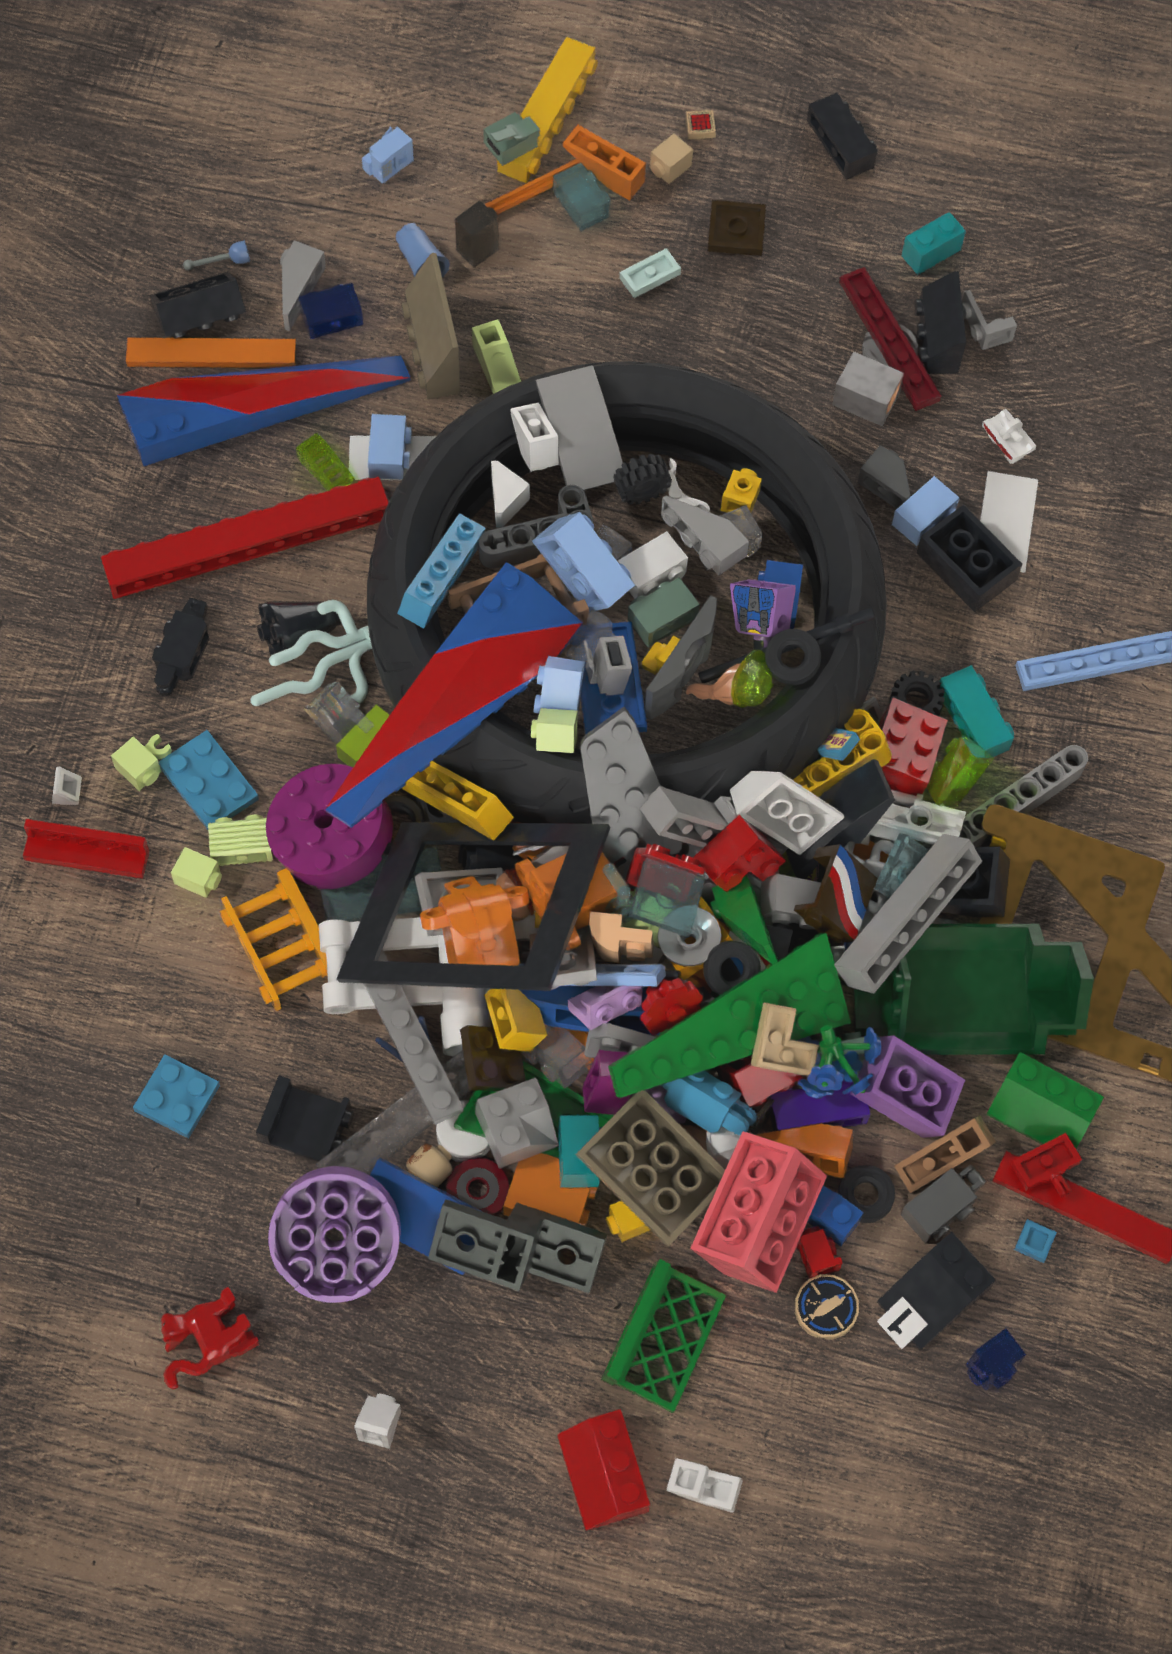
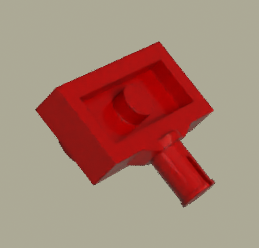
[1010,1133,1082,1198]

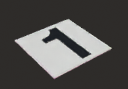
[877,1297,928,1349]

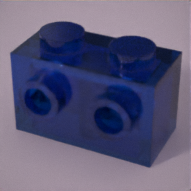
[966,1328,1027,1391]

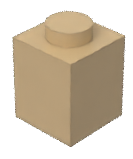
[650,134,693,184]

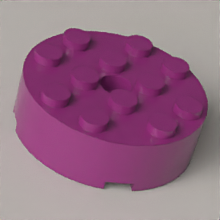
[266,764,393,889]

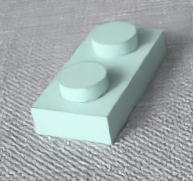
[620,248,681,298]

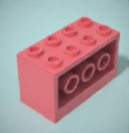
[690,1131,827,1293]

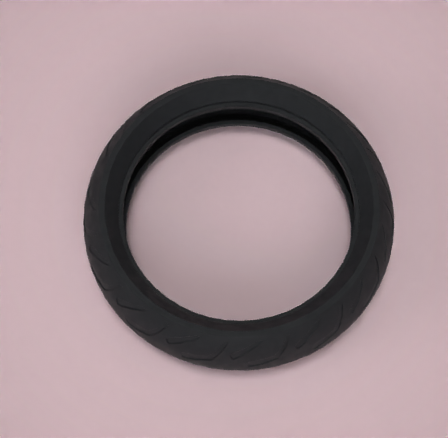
[367,361,887,824]

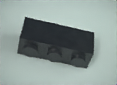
[807,92,878,180]

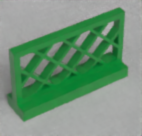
[601,1259,726,1413]

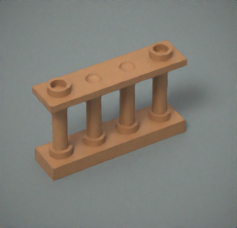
[448,554,589,625]

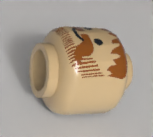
[406,1144,453,1188]

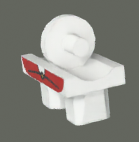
[982,409,1036,464]

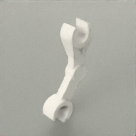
[667,458,710,512]

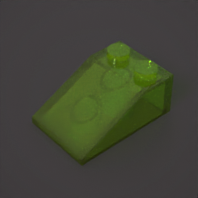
[927,736,995,806]

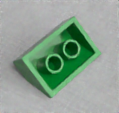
[986,1052,1104,1149]

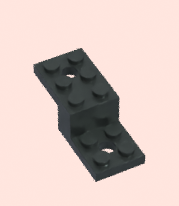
[428,1199,608,1293]

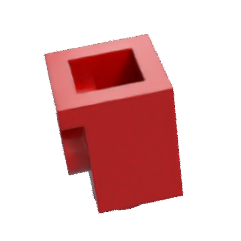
[797,1226,843,1279]

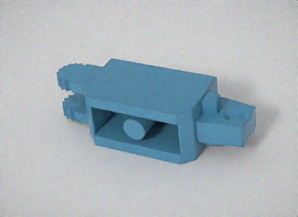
[661,1070,758,1135]

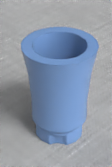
[396,223,450,277]

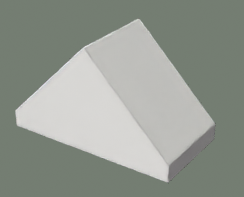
[491,461,530,528]

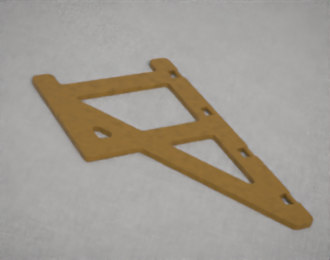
[979,804,1172,1083]

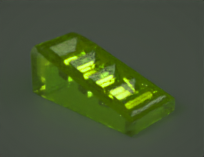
[296,433,355,491]

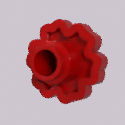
[640,978,703,1035]

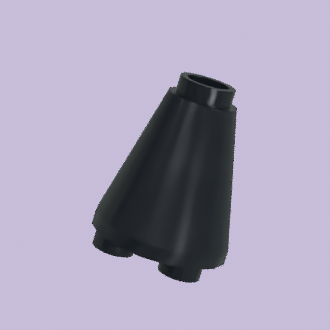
[257,601,342,656]

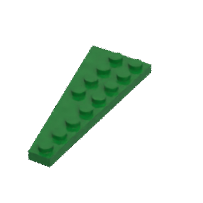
[608,933,851,1098]

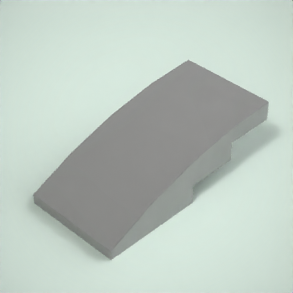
[535,365,623,490]

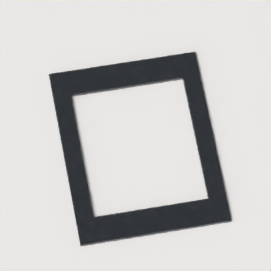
[336,822,611,991]

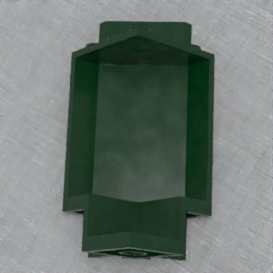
[854,924,1094,1055]

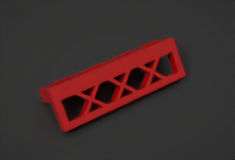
[23,819,150,879]

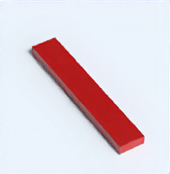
[992,1151,1172,1264]

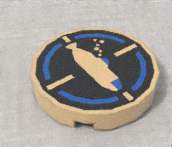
[795,1274,859,1340]

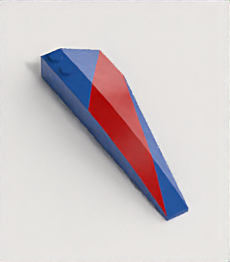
[117,355,411,467]
[325,562,583,828]

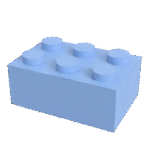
[532,512,635,612]

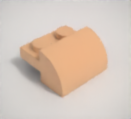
[589,912,654,963]

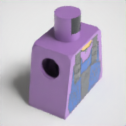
[730,579,796,651]

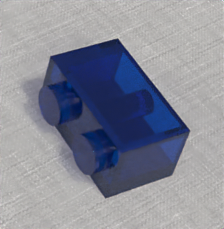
[299,283,363,339]

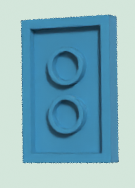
[159,730,259,830]

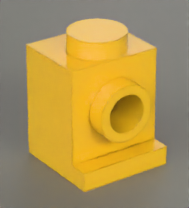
[721,468,762,520]

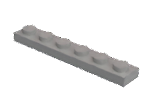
[364,949,463,1125]

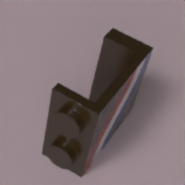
[794,844,878,944]

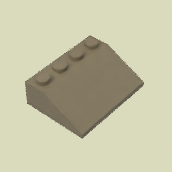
[401,253,460,399]
[576,1090,725,1247]

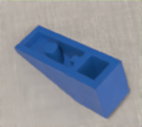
[807,1186,864,1247]

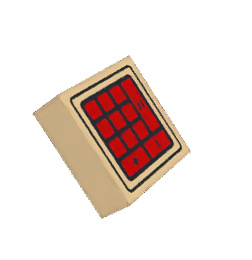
[686,110,716,140]

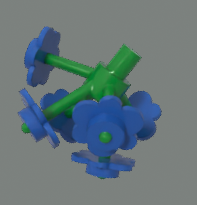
[796,1025,882,1099]

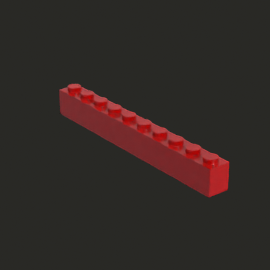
[100,476,389,599]

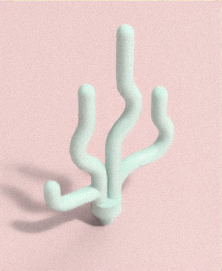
[250,600,372,712]

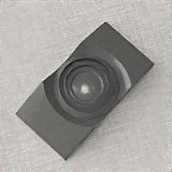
[645,595,717,720]

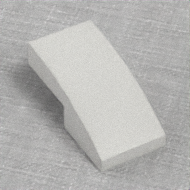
[666,1458,743,1513]

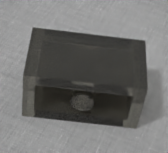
[455,200,499,268]

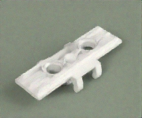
[823,779,966,848]

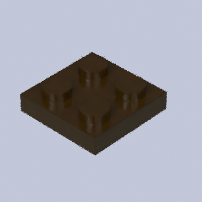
[707,200,766,256]
[460,1025,526,1092]

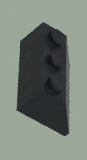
[149,271,246,338]
[915,271,966,374]

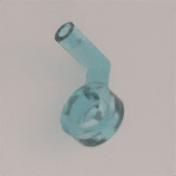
[602,863,639,924]

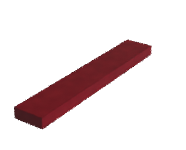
[839,267,941,411]

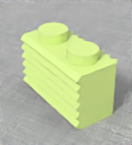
[208,814,273,866]

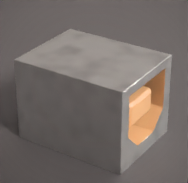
[832,352,904,426]

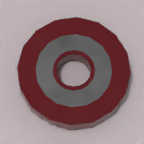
[446,1158,509,1216]

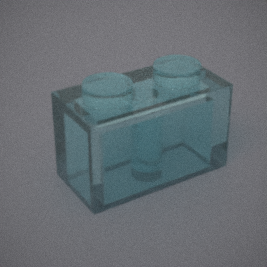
[553,162,611,231]

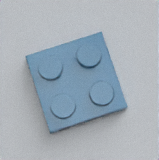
[133,1054,220,1139]

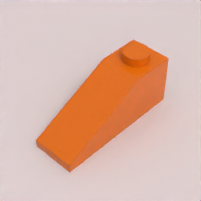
[563,124,646,201]
[756,1123,853,1178]

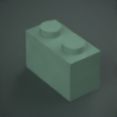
[628,577,700,647]

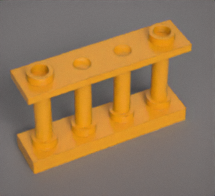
[219,868,328,1011]

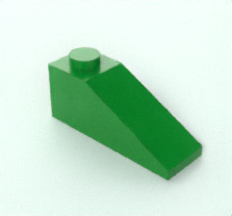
[710,874,778,965]

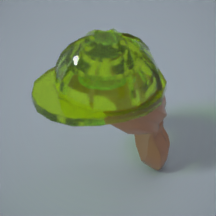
[686,649,773,708]

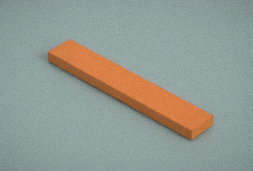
[126,338,296,368]

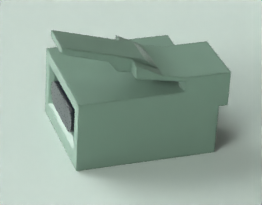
[483,112,540,166]

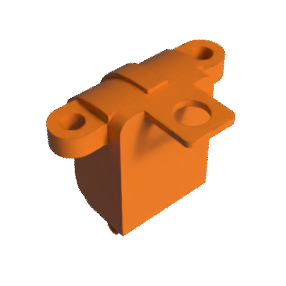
[515,852,628,951]
[420,876,530,966]

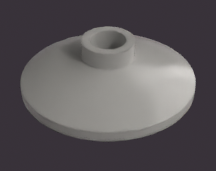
[658,906,721,966]

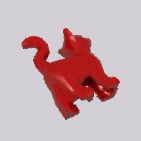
[161,1287,259,1389]

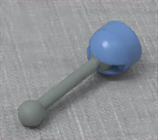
[183,240,250,271]

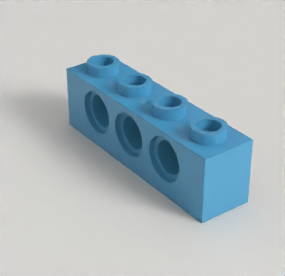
[397,513,486,628]

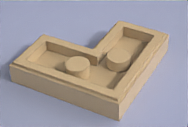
[751,1002,819,1076]

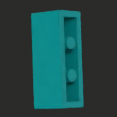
[940,665,1014,764]

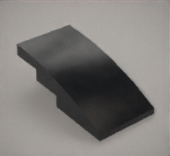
[786,759,895,879]

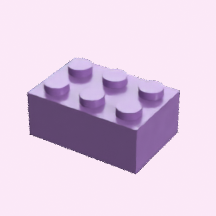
[851,1035,965,1138]

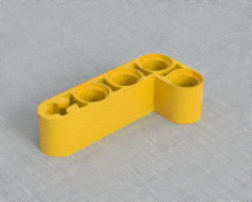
[793,709,892,797]

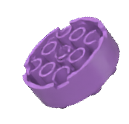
[268,1166,401,1303]

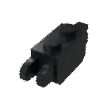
[152,597,210,696]

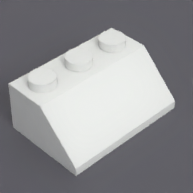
[730,771,844,855]

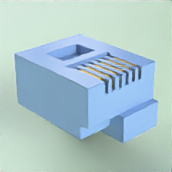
[362,126,414,184]

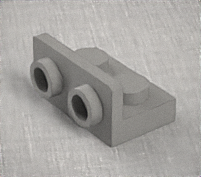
[584,1023,656,1059]

